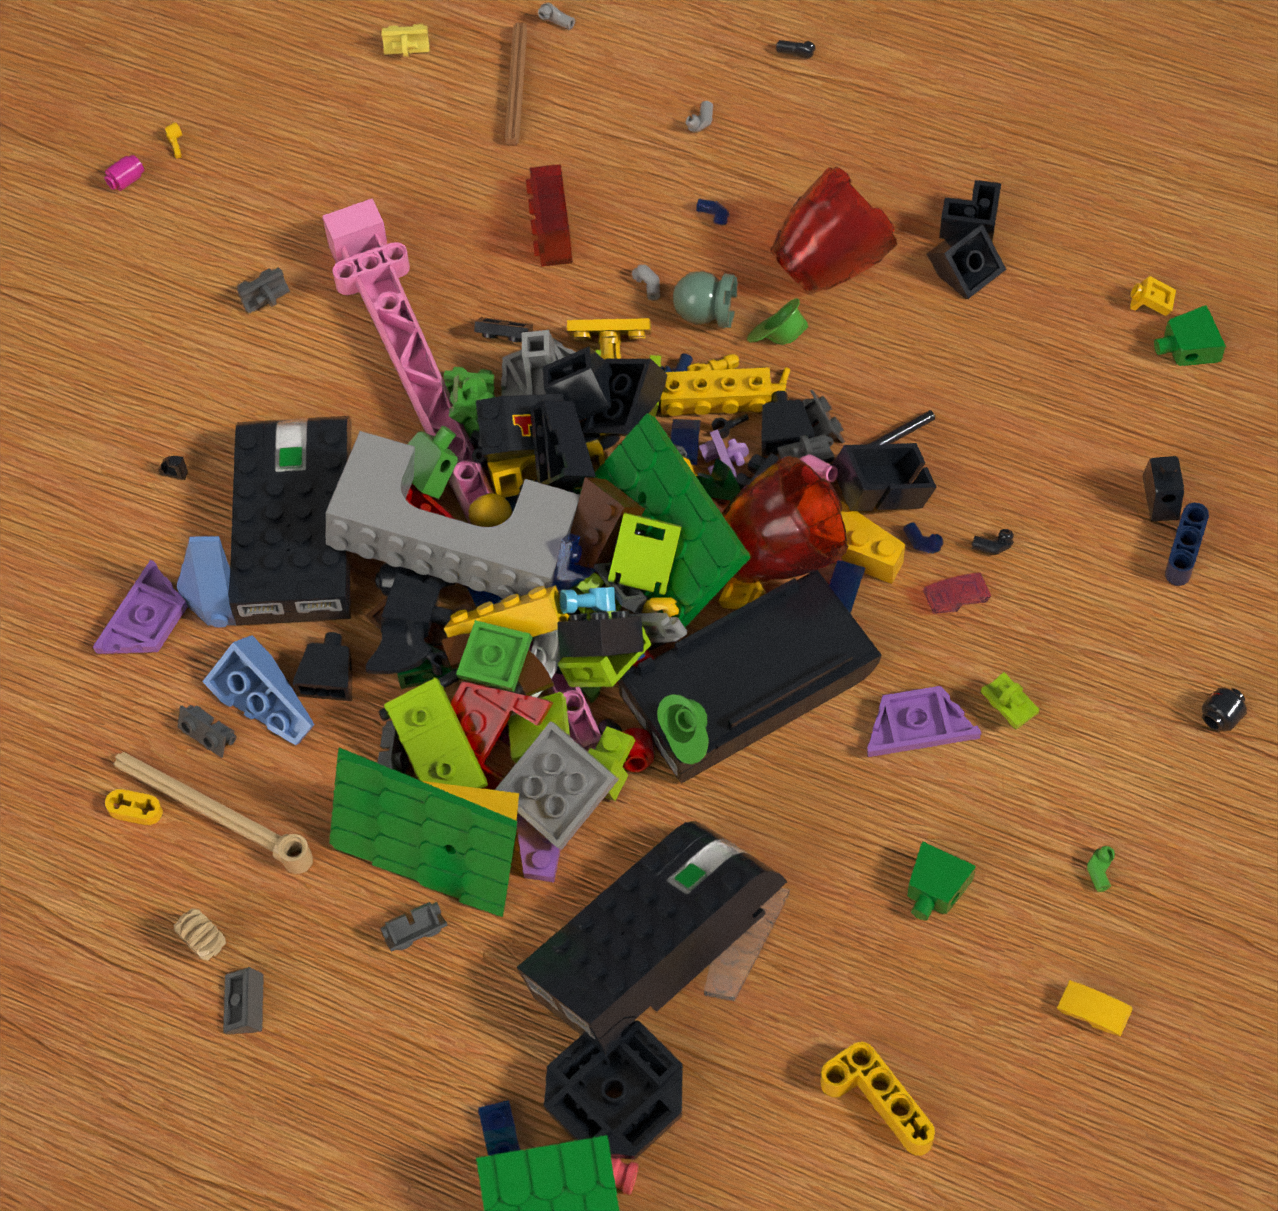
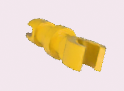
[687,354,739,371]

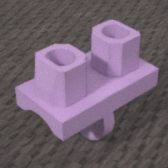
[699,429,749,478]

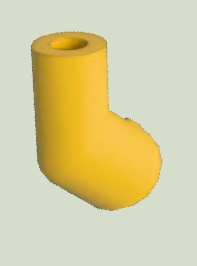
[642,598,679,617]

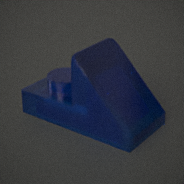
[552,533,596,594]

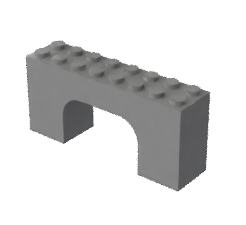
[326,431,580,599]

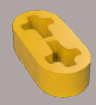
[105,789,163,825]

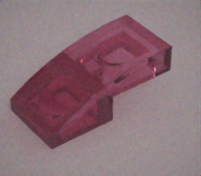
[923,572,991,614]

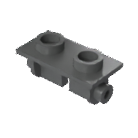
[802,390,845,447]
[177,705,237,758]
[378,721,409,774]
[380,902,448,952]

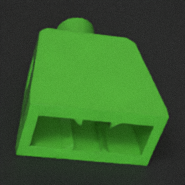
[407,426,458,498]

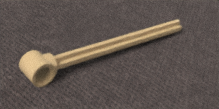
[113,752,313,874]

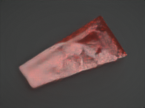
[526,164,573,267]

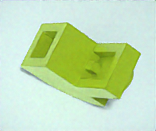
[588,726,635,801]

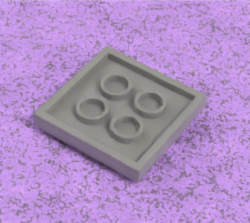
[495,721,619,850]

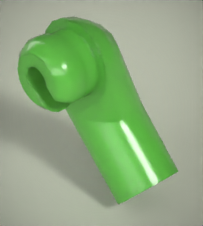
[1087,846,1115,892]

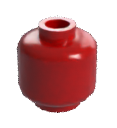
[622,728,655,772]

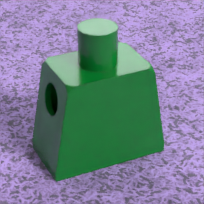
[1154,305,1226,366]
[907,842,976,921]

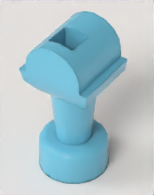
[559,587,616,614]

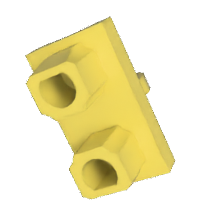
[382,24,430,57]

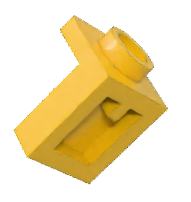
[1130,276,1176,316]
[718,578,766,609]

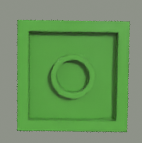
[456,620,532,692]

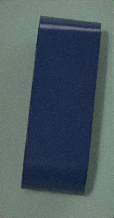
[1165,502,1209,586]

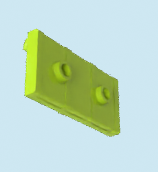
[384,678,488,788]

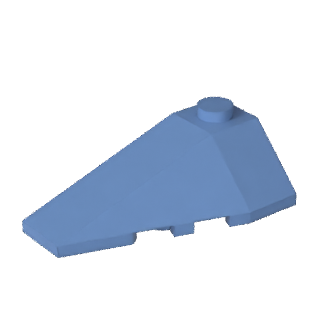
[177,536,236,628]
[202,635,315,745]

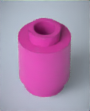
[104,154,144,191]

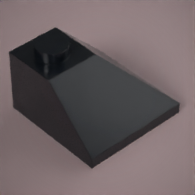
[927,224,1006,299]

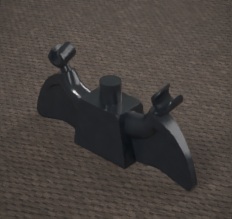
[366,568,470,676]

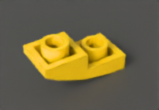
[1057,980,1133,1037]

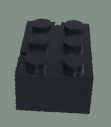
[832,443,937,511]

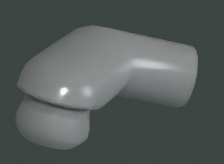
[538,3,575,30]
[685,101,713,132]
[632,265,660,300]

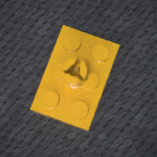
[567,318,651,360]

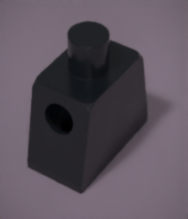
[761,391,815,456]
[1142,456,1184,522]
[293,632,352,701]

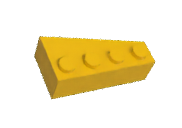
[788,481,905,584]

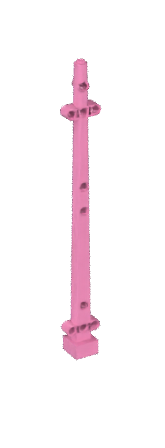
[322,199,601,751]

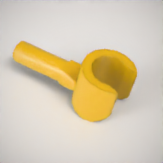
[165,122,183,158]
[771,367,790,394]

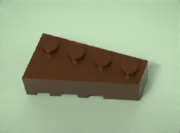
[555,477,645,594]

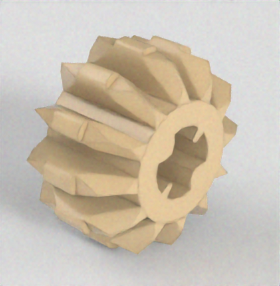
[174,908,226,961]

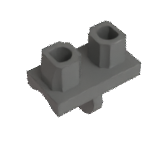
[237,267,290,314]
[777,434,835,477]

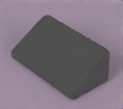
[593,562,647,613]
[223,967,264,1034]

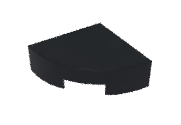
[158,456,188,480]

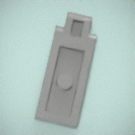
[629,613,687,642]

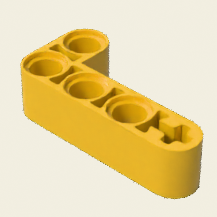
[821,1042,935,1156]

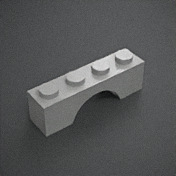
[522,330,555,395]

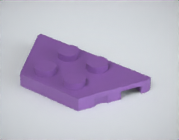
[93,560,188,654]
[867,686,981,757]

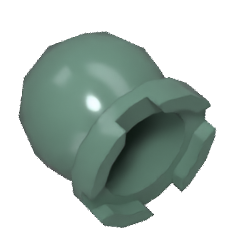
[673,271,737,328]

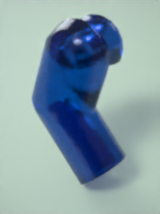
[696,198,730,226]
[903,522,944,554]

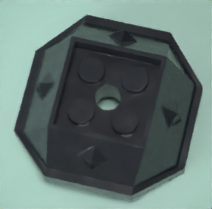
[544,1020,683,1160]

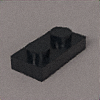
[474,317,533,342]

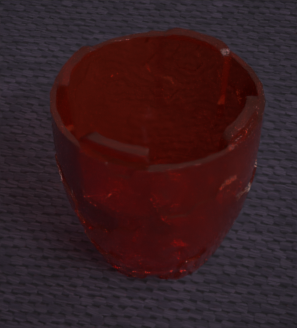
[770,166,898,294]
[721,456,849,583]

